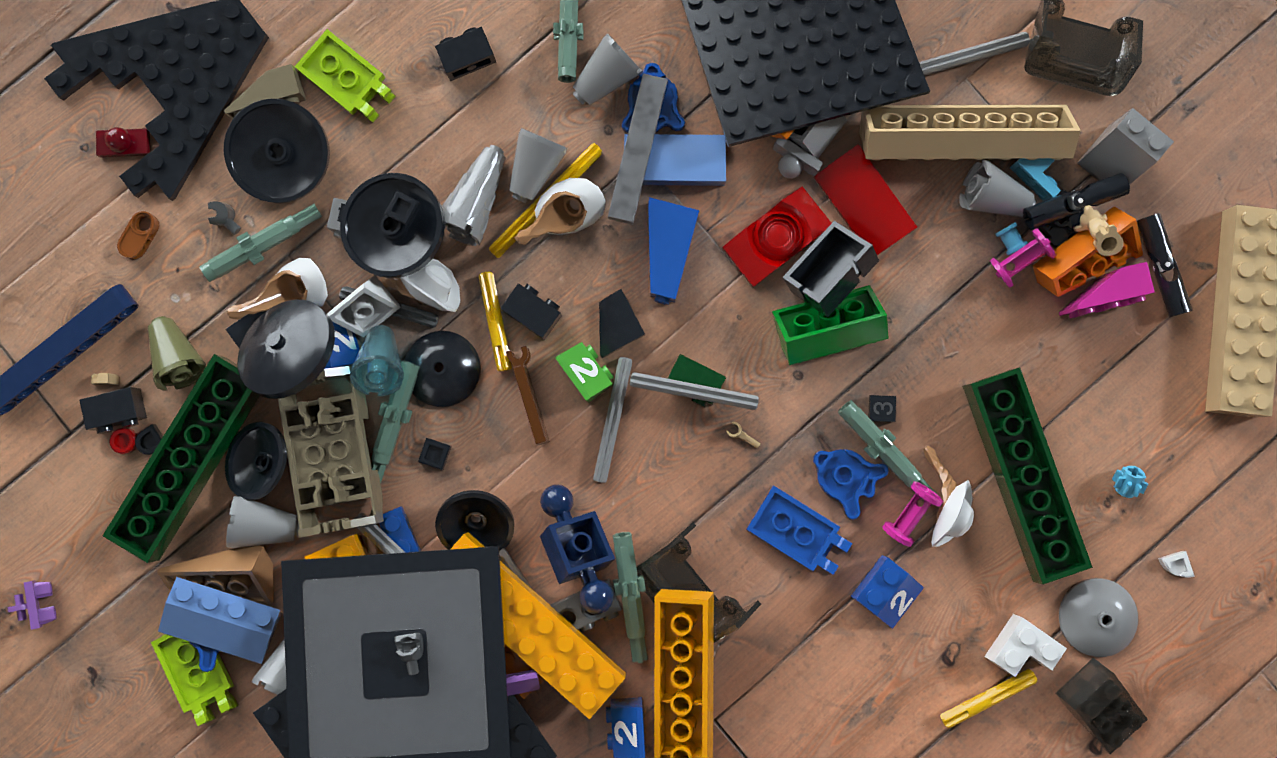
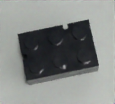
[782,221,879,318]

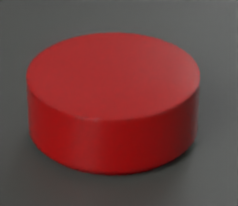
[109,428,137,454]

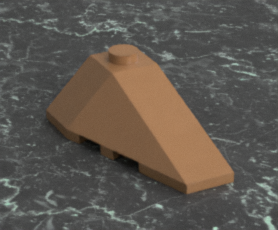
[157,546,274,605]

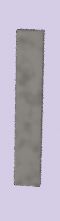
[608,74,668,225]

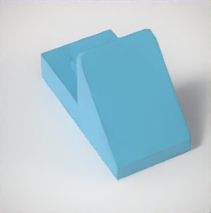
[1010,158,1061,201]

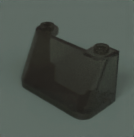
[1024,0,1143,96]

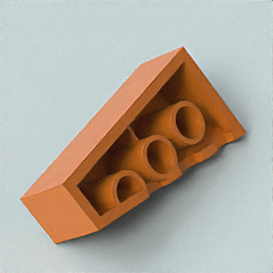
[1033,206,1143,297]

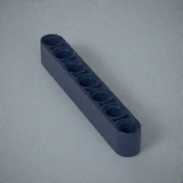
[0,284,139,416]

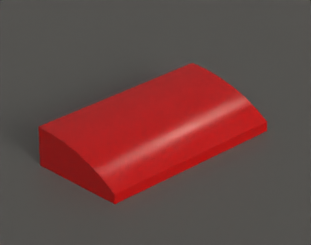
[814,144,917,256]

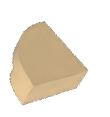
[91,373,119,385]

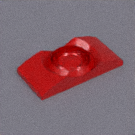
[722,186,832,288]

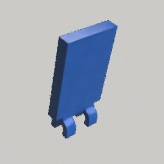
[746,485,852,575]

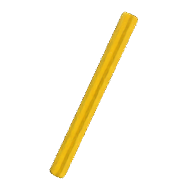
[489,143,602,258]

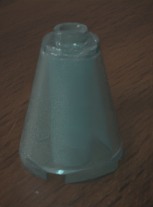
[350,325,404,396]

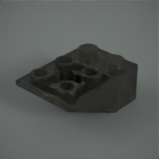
[1055,658,1148,755]

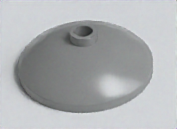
[1059,578,1138,657]

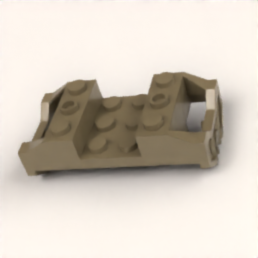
[278,366,384,538]

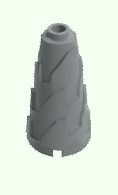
[442,145,505,246]

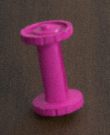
[989,228,1057,288]
[882,481,943,547]

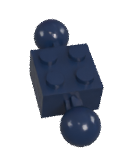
[540,484,615,614]

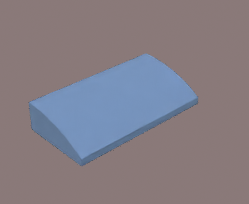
[624,134,726,186]

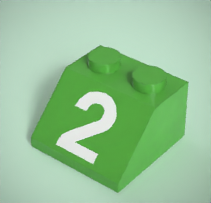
[555,342,614,403]

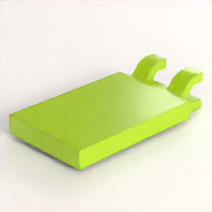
[294,29,396,123]
[151,634,238,726]

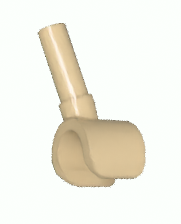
[726,422,760,448]

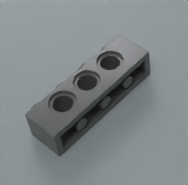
[550,578,622,632]

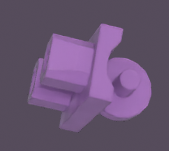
[7,580,57,630]

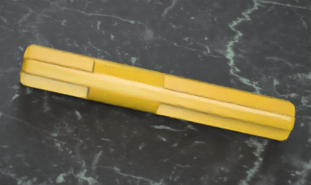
[479,271,512,372]
[940,669,1037,728]

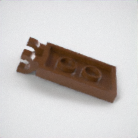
[506,346,550,445]

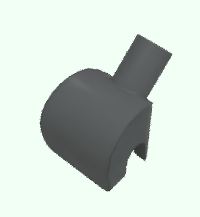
[208,201,241,235]
[394,633,423,675]

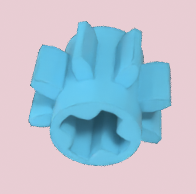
[1112,466,1148,498]

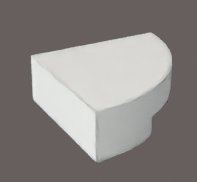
[1158,551,1195,578]

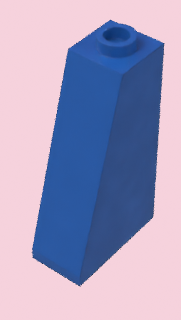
[648,197,699,305]

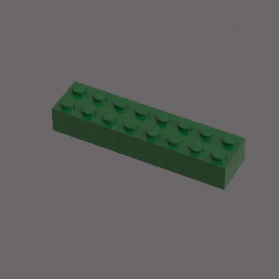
[102,354,260,563]
[962,367,1093,585]

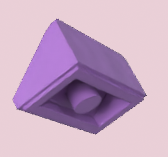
[506,669,540,696]

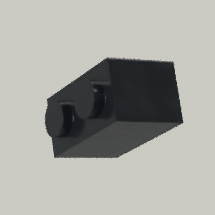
[435,27,496,82]
[501,283,562,340]
[79,387,147,434]

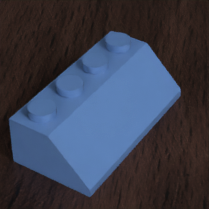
[158,577,282,664]

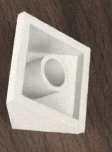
[327,276,400,337]

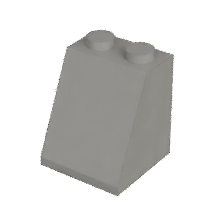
[1077,108,1174,185]

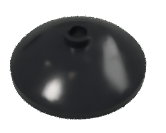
[405,331,481,407]
[225,422,287,500]
[435,490,515,551]

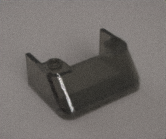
[636,522,761,643]

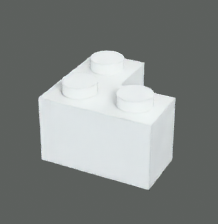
[984,614,1067,677]

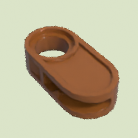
[117,211,159,260]

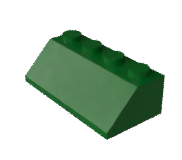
[772,285,889,365]

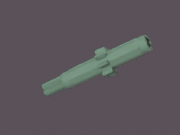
[553,0,584,83]
[199,204,322,282]
[371,361,420,483]
[838,400,937,501]
[613,532,648,663]

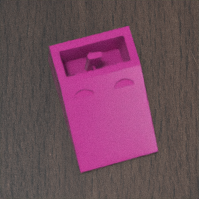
[1059,262,1155,319]

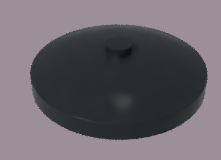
[224,99,330,203]
[340,173,445,278]
[237,299,335,399]

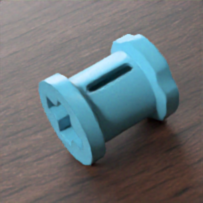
[995,222,1028,255]

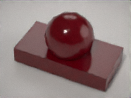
[96,127,150,158]

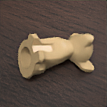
[1073,205,1124,256]

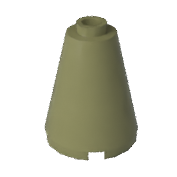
[148,316,206,391]

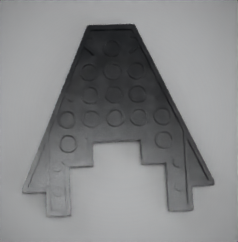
[44,0,269,201]

